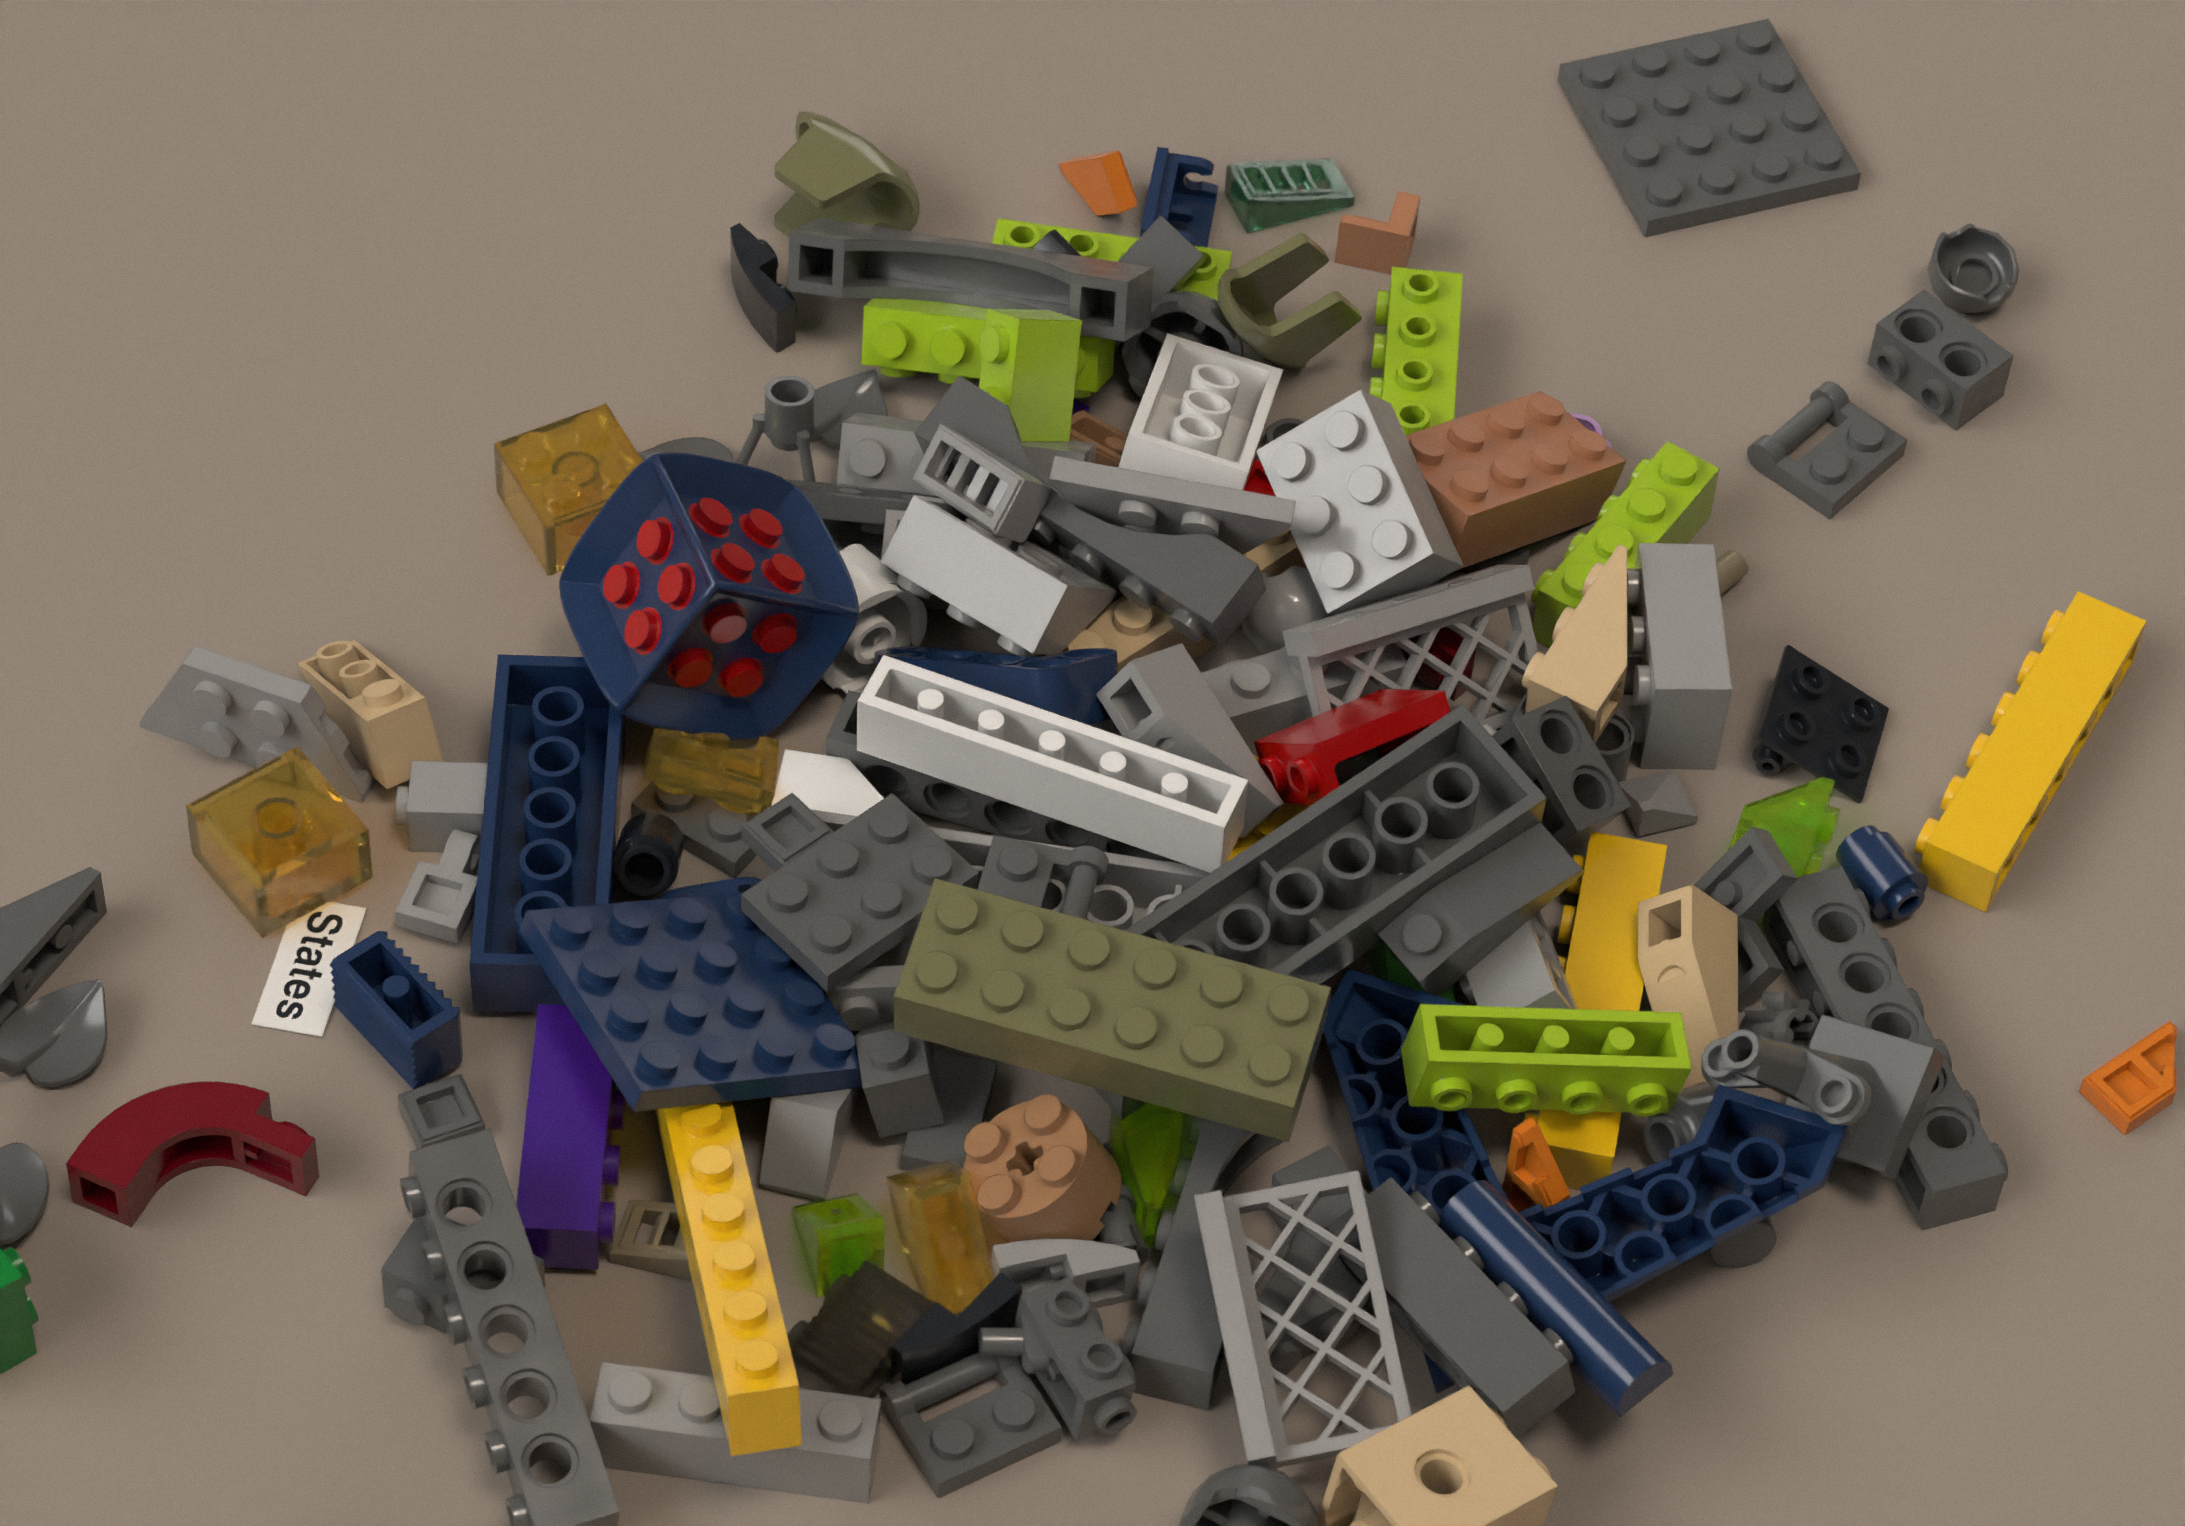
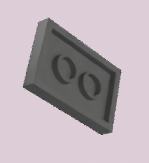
[741,793,979,992]

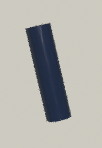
[1438,1180,1673,1418]

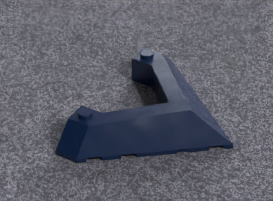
[1323,968,1848,1394]

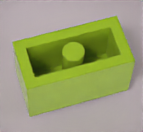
[979,309,1082,442]

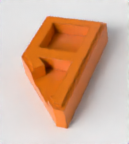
[1059,151,1138,216]
[2079,1021,2177,1135]
[1502,1117,1570,1212]

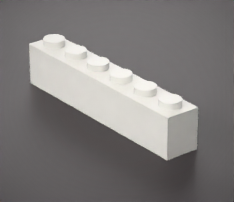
[857,655,1248,873]

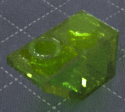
[1728,777,1840,877]

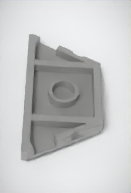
[1049,456,1296,555]
[139,646,374,803]

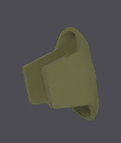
[774,111,920,237]
[1217,233,1362,368]

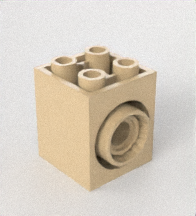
[1318,1385,1558,1526]

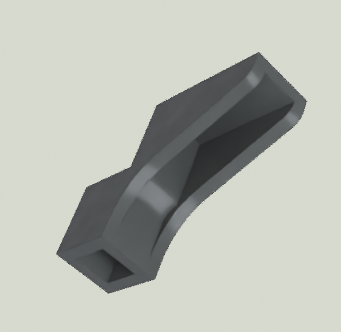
[1258,1145,1369,1375]

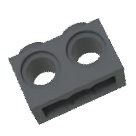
[1868,290,2014,431]
[1492,695,1631,848]

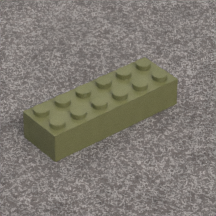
[893,878,1331,1142]

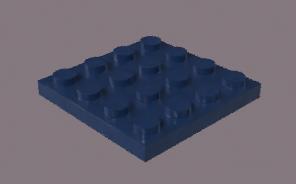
[519,892,863,1112]

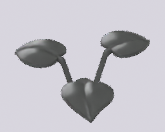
[625,369,888,560]
[0,979,108,1246]

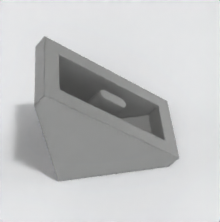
[759,1087,860,1203]

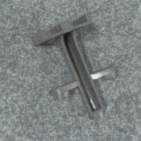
[1701,1014,1945,1180]

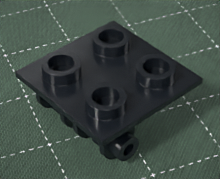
[1752,645,1889,803]

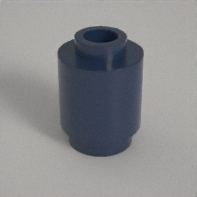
[1836,825,1928,920]

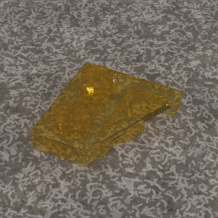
[643,728,779,813]

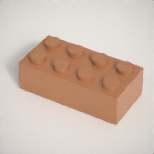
[1405,391,1626,571]

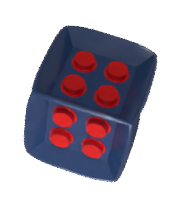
[559,452,859,741]

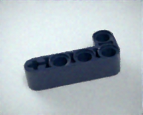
[874,646,1118,725]

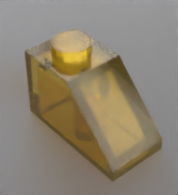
[886,1160,994,1315]

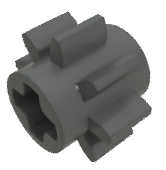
[1739,992,1819,1048]

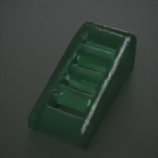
[1224,158,1355,233]

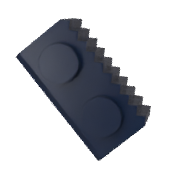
[330,931,463,1089]

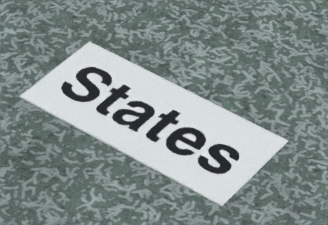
[251,896,367,1037]

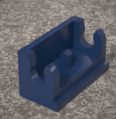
[1140,147,1218,248]

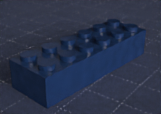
[470,654,627,1013]

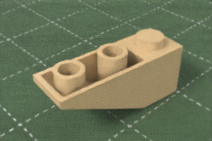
[1522,544,1627,743]
[298,640,444,789]
[1638,884,1738,1090]

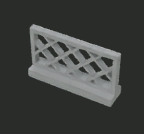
[1282,565,1538,780]
[1194,1170,1411,1470]

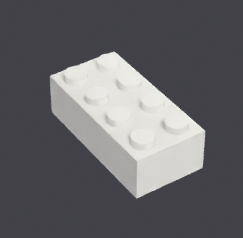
[1118,333,1283,491]

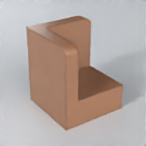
[1335,191,1421,275]

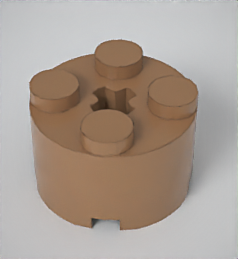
[963,1094,1121,1243]

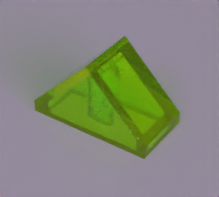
[792,1193,885,1298]

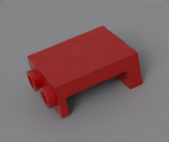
[1253,689,1451,805]

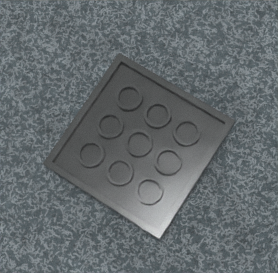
[1558,19,1861,237]

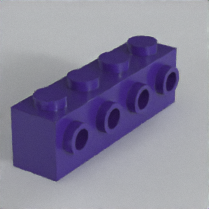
[516,1004,627,1270]

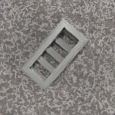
[912,424,1051,543]

